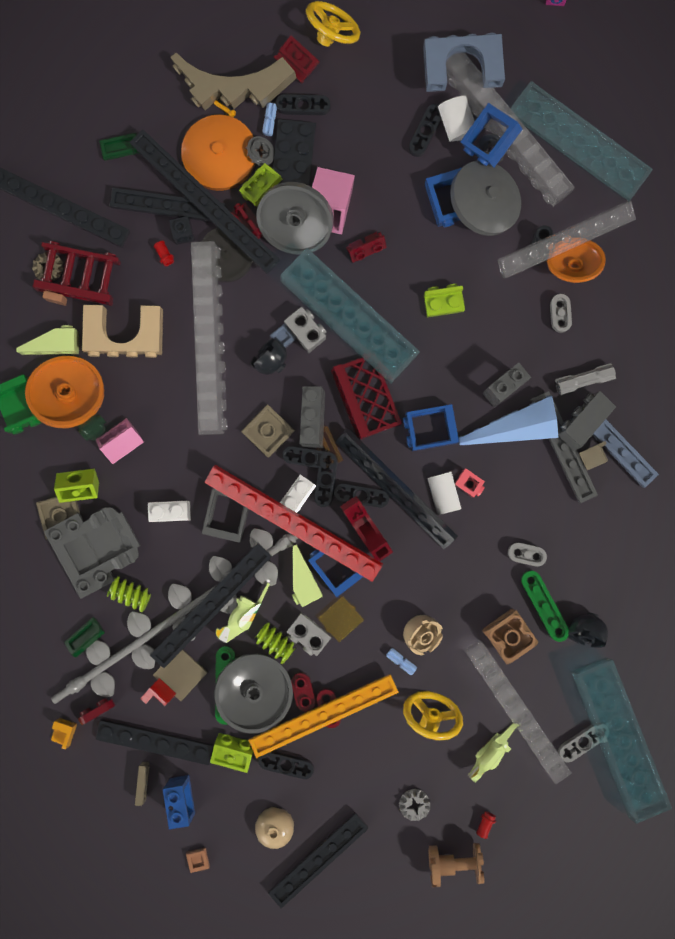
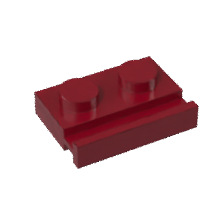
[274,36,320,84]

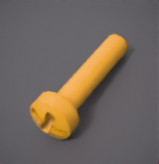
[214,100,236,117]

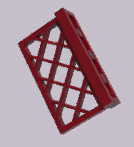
[331,353,402,440]

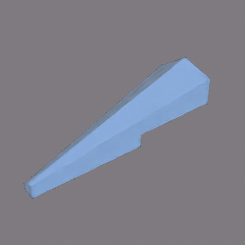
[459,395,558,445]

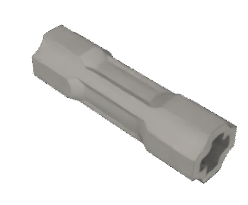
[555,363,616,395]

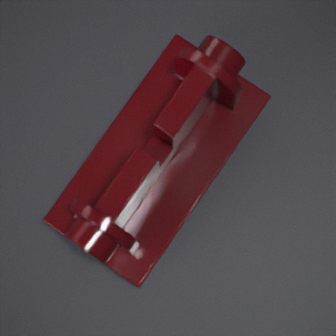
[231,203,263,239]
[346,232,387,263]

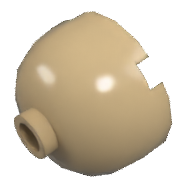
[403,615,443,655]
[255,807,294,849]

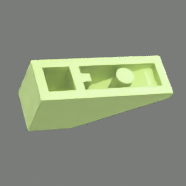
[17,325,79,355]
[292,544,323,607]

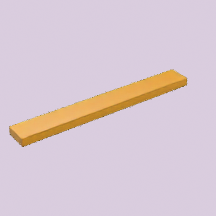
[248,674,399,758]

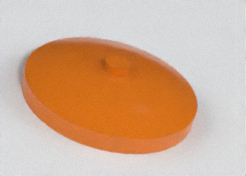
[181,115,256,191]
[25,356,104,428]

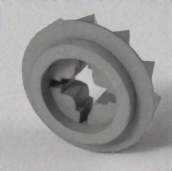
[399,789,430,821]

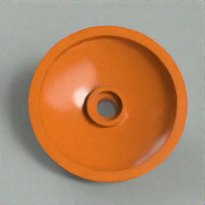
[547,237,606,283]

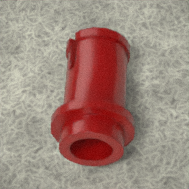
[153,241,174,266]
[476,811,496,839]

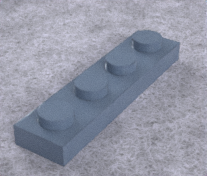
[593,419,659,488]

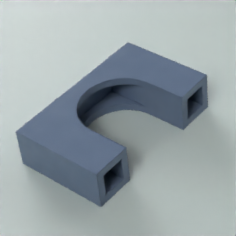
[423,33,505,92]

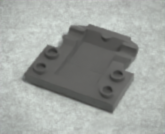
[44,507,140,599]

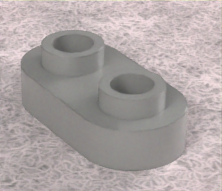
[550,294,572,333]
[508,543,547,566]

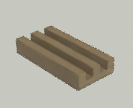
[135,762,150,806]

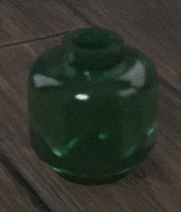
[77,413,106,441]

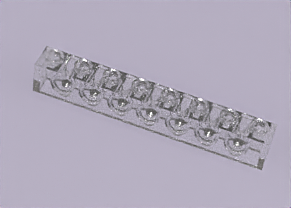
[464,640,572,784]

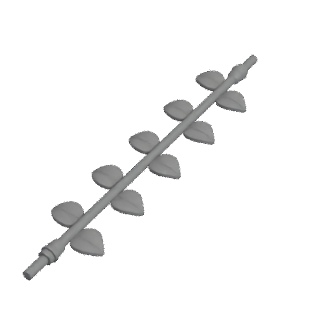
[51,528,298,704]

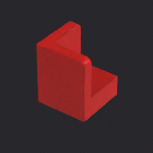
[140,678,176,706]

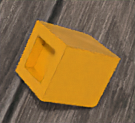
[51,718,77,750]

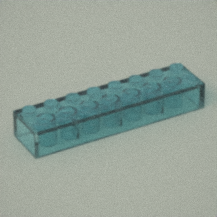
[281,248,420,384]
[571,657,672,824]

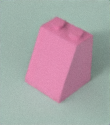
[312,167,355,235]

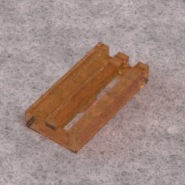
[317,426,343,469]

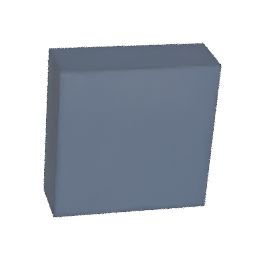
[270,324,296,348]

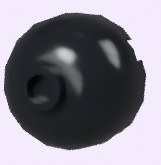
[250,337,287,375]
[568,613,608,648]

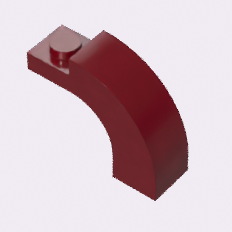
[340,496,393,561]

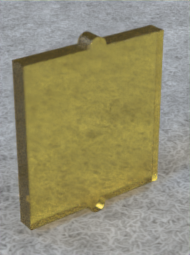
[318,596,364,642]

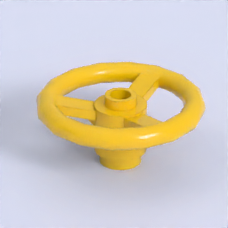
[306,1,361,47]
[403,691,463,741]

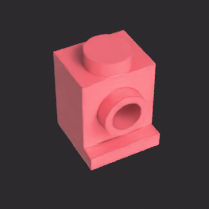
[455,468,485,498]

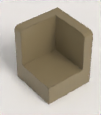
[579,441,608,470]

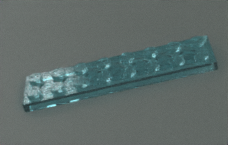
[508,81,653,201]

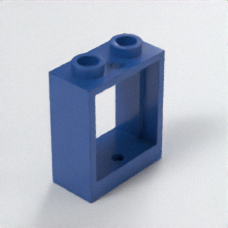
[460,103,523,167]
[425,168,462,227]
[403,404,459,452]
[308,537,363,597]
[163,775,195,829]

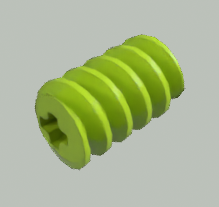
[107,576,151,612]
[255,622,296,664]

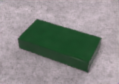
[99,133,139,161]
[64,617,105,658]

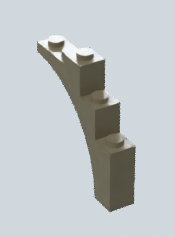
[170,53,297,111]

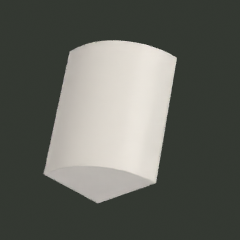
[438,95,475,142]
[427,472,461,515]

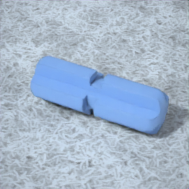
[262,103,277,136]
[386,648,417,675]

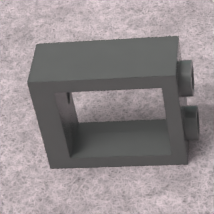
[483,363,531,407]
[202,488,249,543]

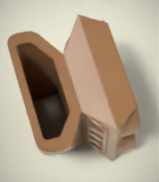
[482,609,538,665]

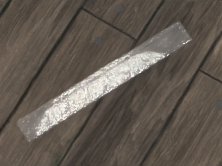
[497,201,636,278]

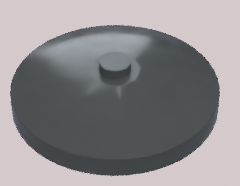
[450,161,521,236]
[257,182,334,255]
[214,654,293,733]

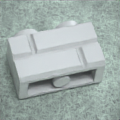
[280,475,316,513]
[148,501,191,522]

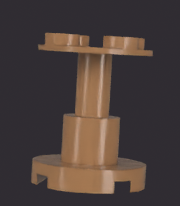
[429,843,485,887]

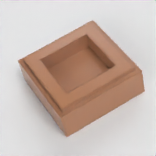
[43,290,67,306]
[186,847,210,873]

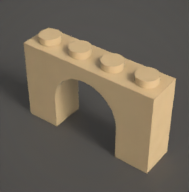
[82,305,163,358]

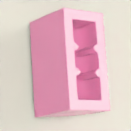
[96,418,144,464]

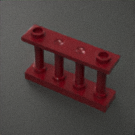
[33,241,121,306]

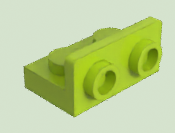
[239,163,282,207]
[424,284,465,317]
[210,733,253,773]

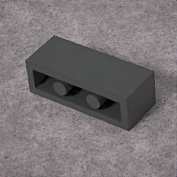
[300,387,325,448]
[558,391,616,450]

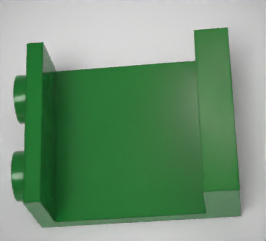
[0,374,41,435]

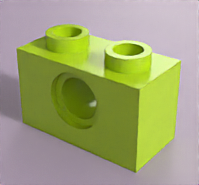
[54,468,99,503]

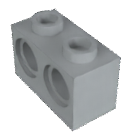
[284,307,326,353]
[287,612,332,656]

